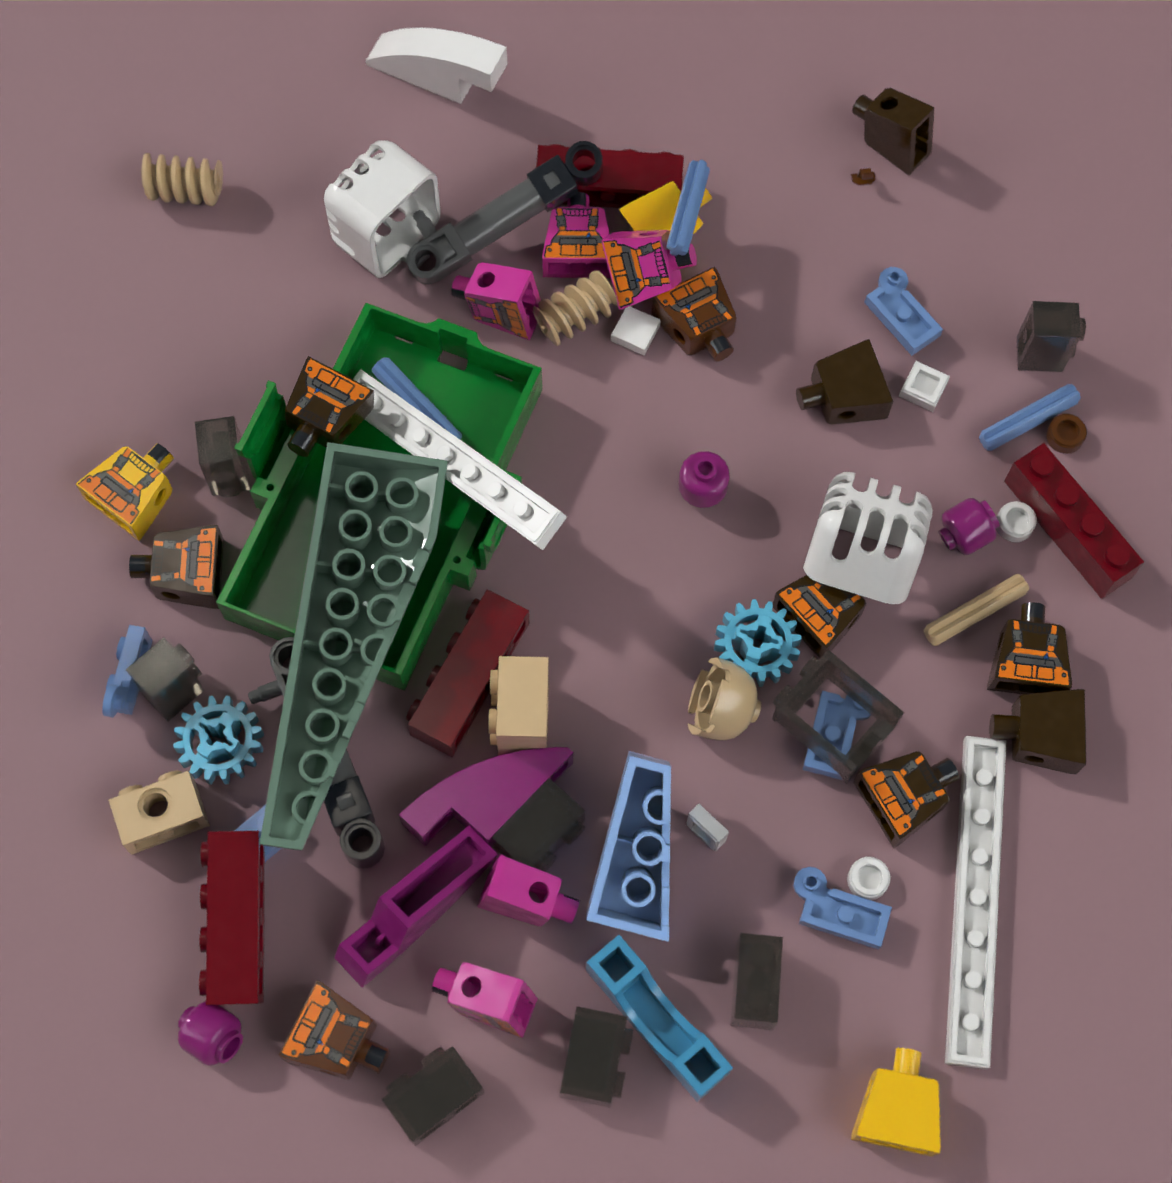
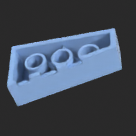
[587,751,671,942]

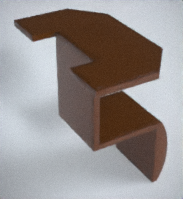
[851,168,876,185]

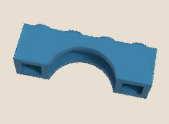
[586,935,733,1102]

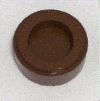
[1046,414,1087,454]

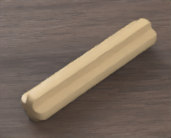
[924,574,1029,646]

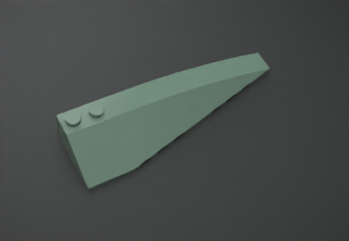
[259,442,448,851]

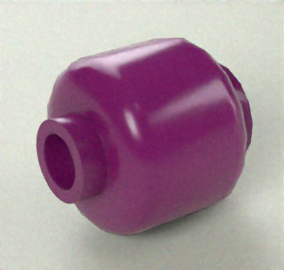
[678,451,730,508]
[938,497,1000,555]
[178,1001,243,1066]

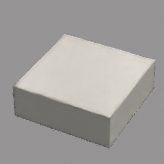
[611,306,661,355]
[899,361,950,412]
[687,804,729,851]

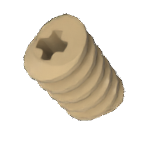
[141,153,223,206]
[533,271,617,346]

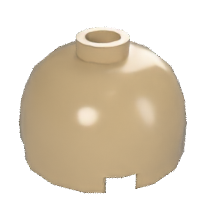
[688,657,761,740]

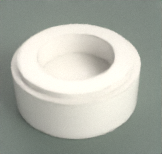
[996,501,1037,542]
[847,857,890,900]

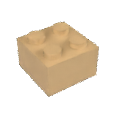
[489,656,549,756]

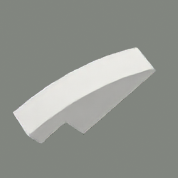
[366,28,507,104]

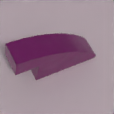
[399,747,573,848]
[334,825,498,988]

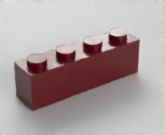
[536,144,684,208]
[1004,443,1144,599]
[406,589,530,758]
[199,831,265,1005]

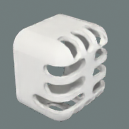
[324,140,441,278]
[803,472,933,604]

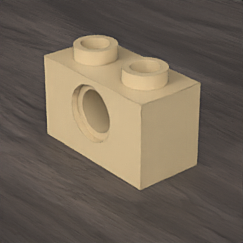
[109,770,210,855]

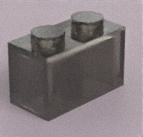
[1016,301,1086,372]
[195,416,251,497]
[126,637,204,722]
[492,778,585,872]
[730,933,783,1030]
[560,1006,633,1108]
[382,1046,485,1146]

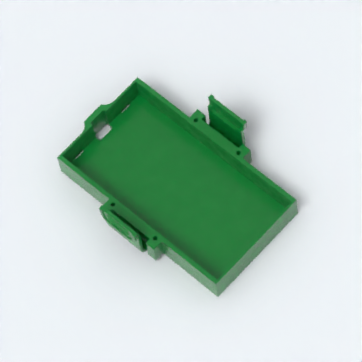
[216,303,543,691]

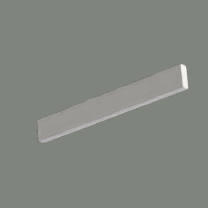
[353,369,567,550]
[945,736,1006,1069]

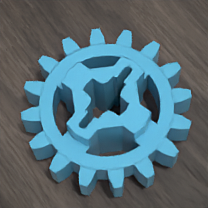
[714,599,802,687]
[173,695,264,785]

